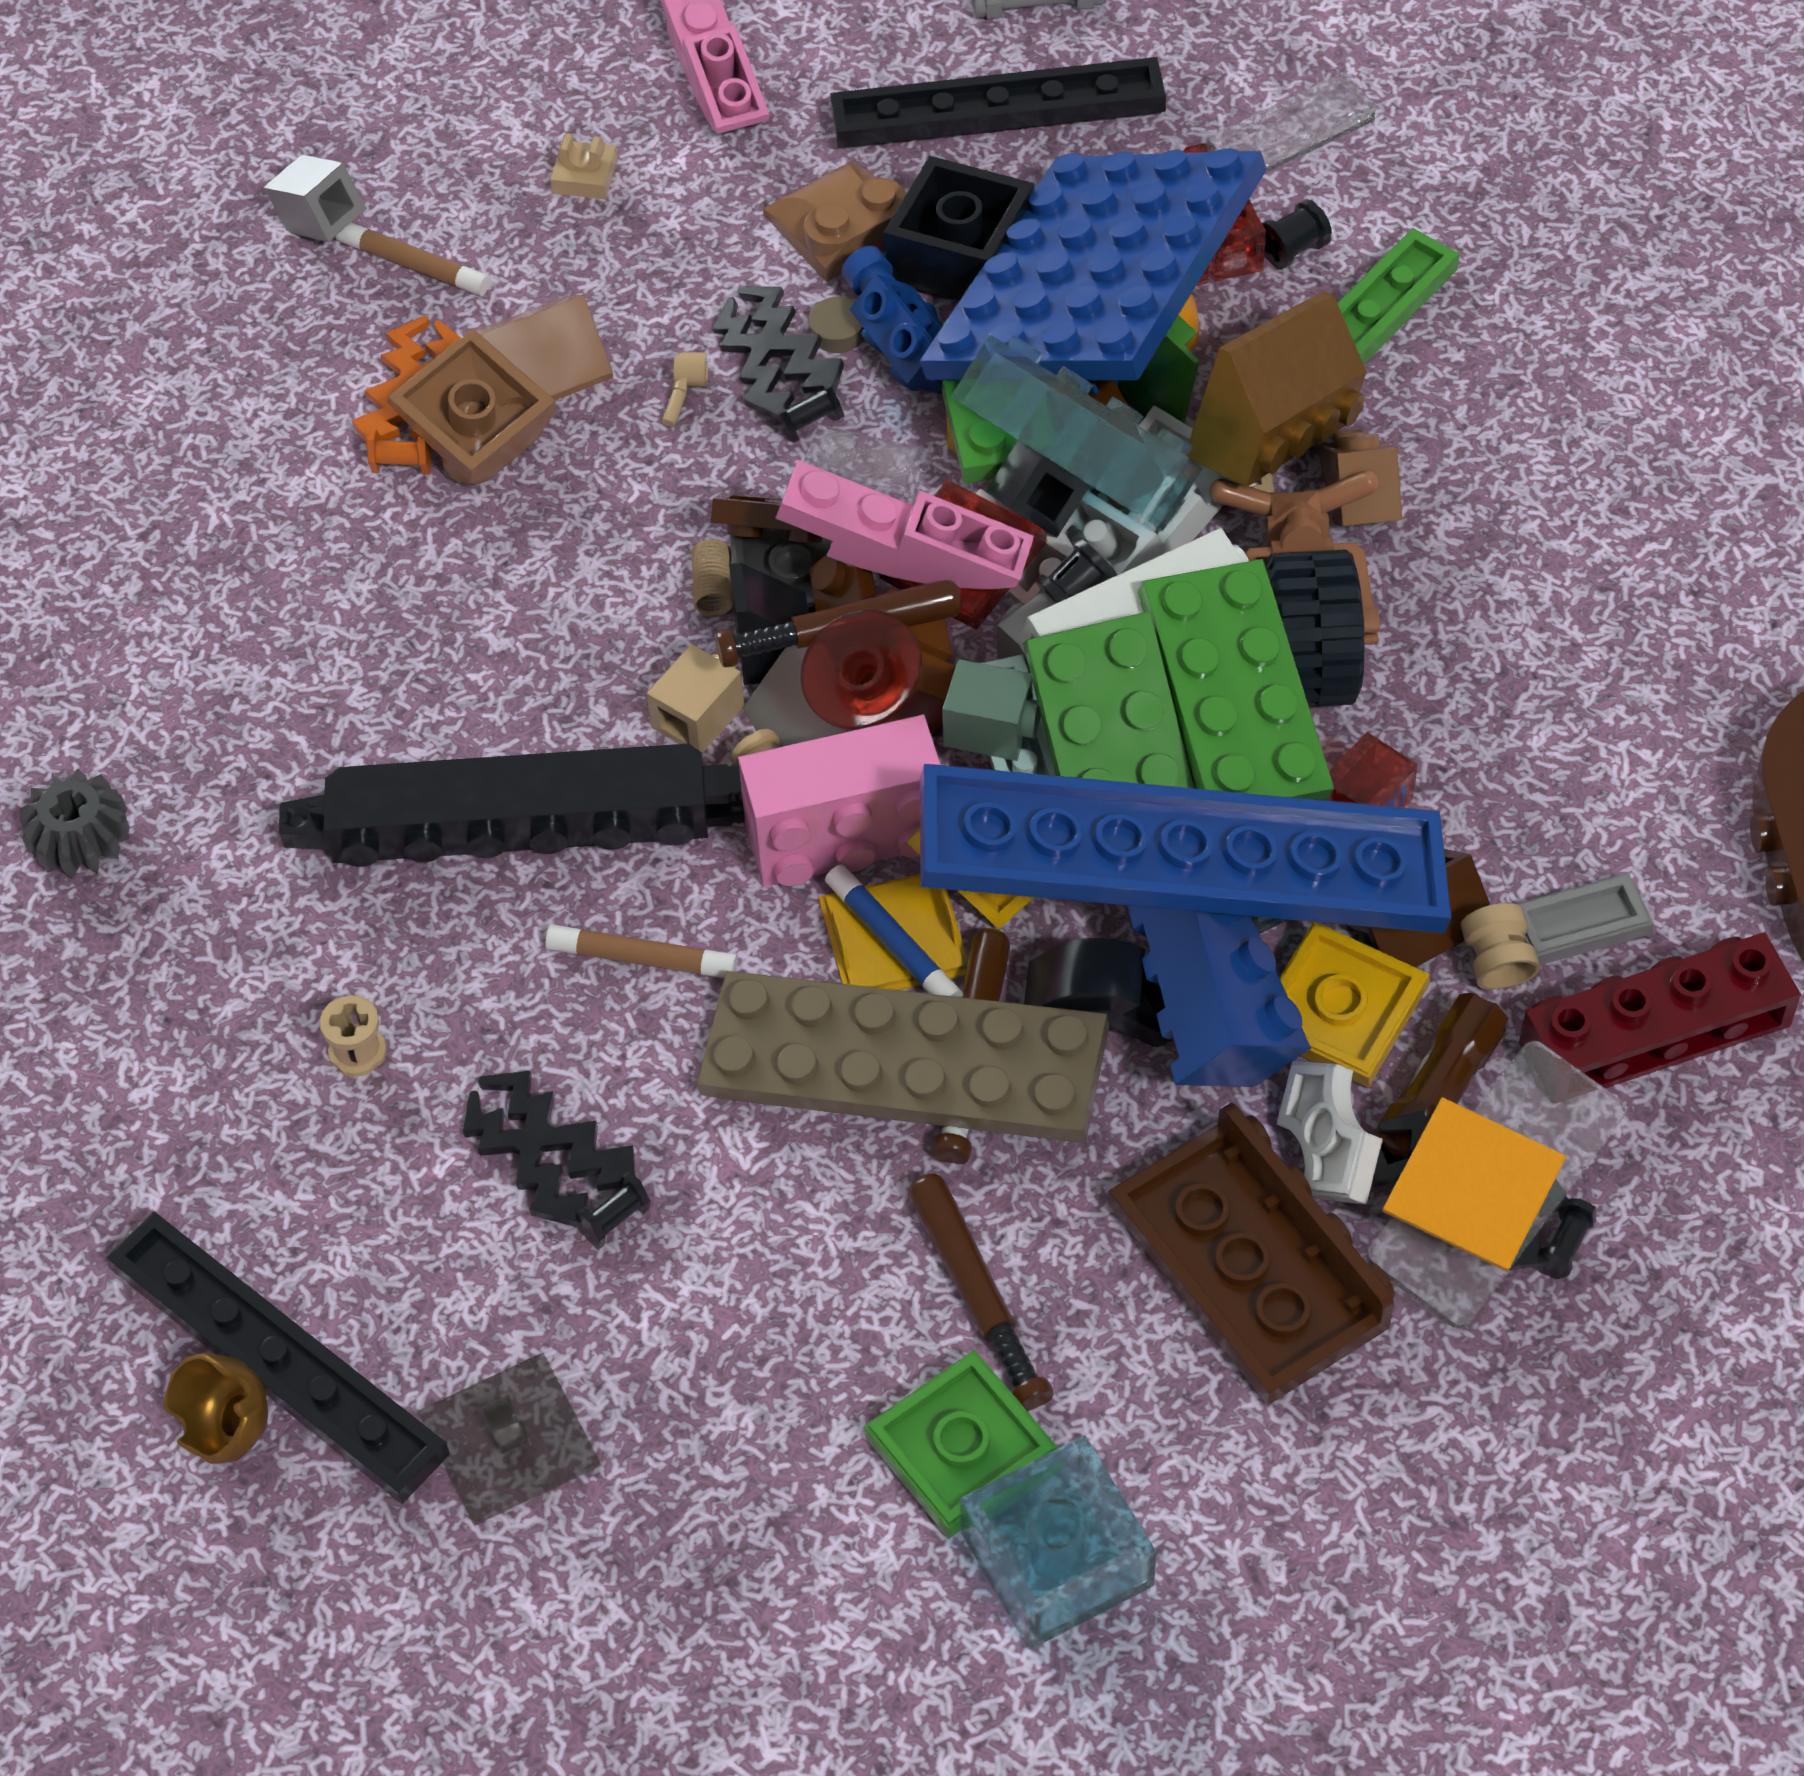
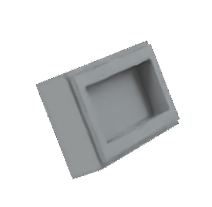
[1517,873,1654,965]

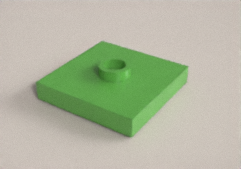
[864,1349,1060,1539]

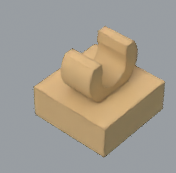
[550,133,618,199]

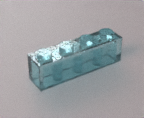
[951,334,1202,531]

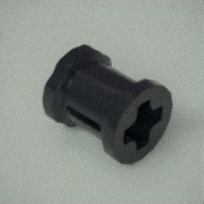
[1256,199,1332,270]
[1035,538,1118,603]

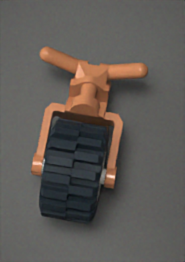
[1209,471,1380,707]

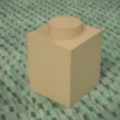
[646,644,744,753]

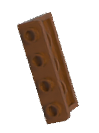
[1108,1103,1395,1406]

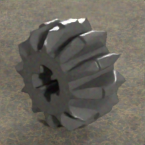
[20,768,130,879]

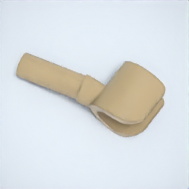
[661,352,709,427]

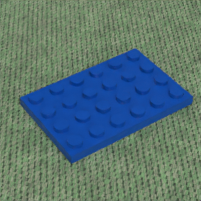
[920,148,1267,380]

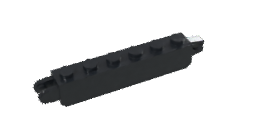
[279,743,745,867]

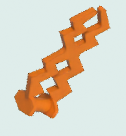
[352,316,461,475]

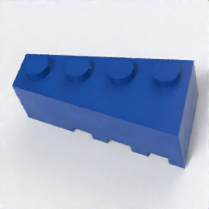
[1127,905,1311,1087]

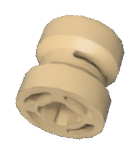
[1461,903,1540,990]

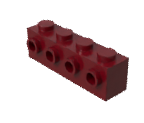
[1519,932,1801,1106]

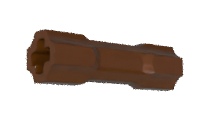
[1374,993,1509,1164]

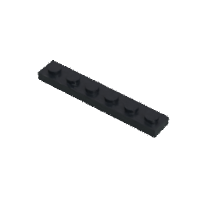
[830,57,1166,148]
[106,1211,450,1504]

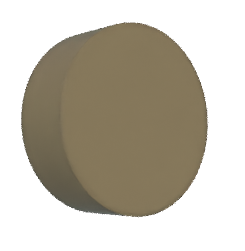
[809,297,864,353]

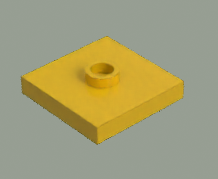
[1279,922,1430,1088]

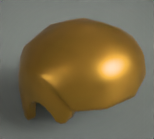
[163,1353,268,1464]

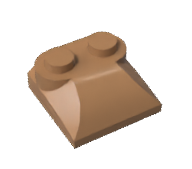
[763,161,906,282]
[388,328,556,485]

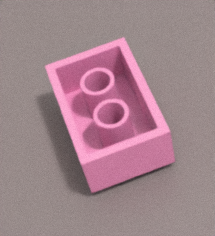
[738,714,941,888]

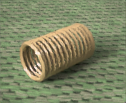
[691,539,733,616]

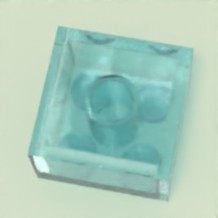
[960,1435,1157,1650]

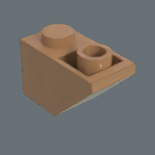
[1317,429,1402,526]

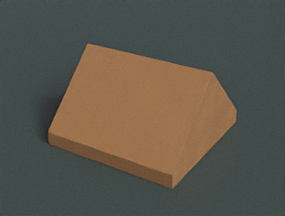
[462,295,614,400]

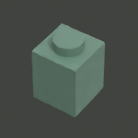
[942,659,1041,761]

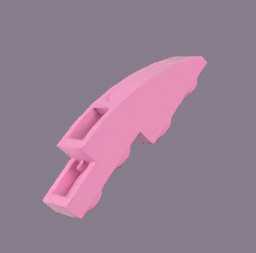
[660,0,769,134]
[775,460,1034,589]

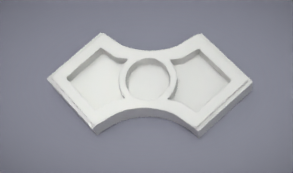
[1276,1061,1382,1204]

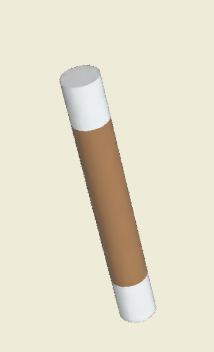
[336,222,491,297]
[545,924,738,978]

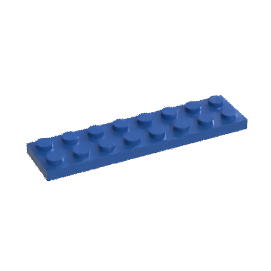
[920,764,1451,933]

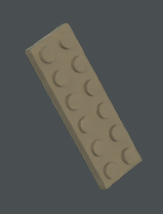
[697,971,1110,1143]

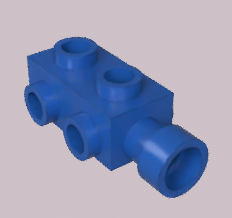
[842,246,943,394]

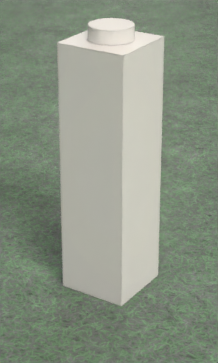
[1018,528,1249,655]

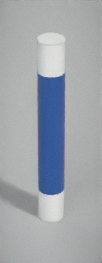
[825,864,963,997]

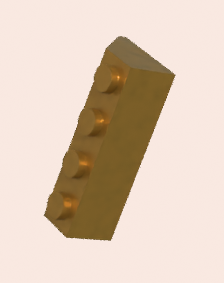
[1184,291,1367,487]

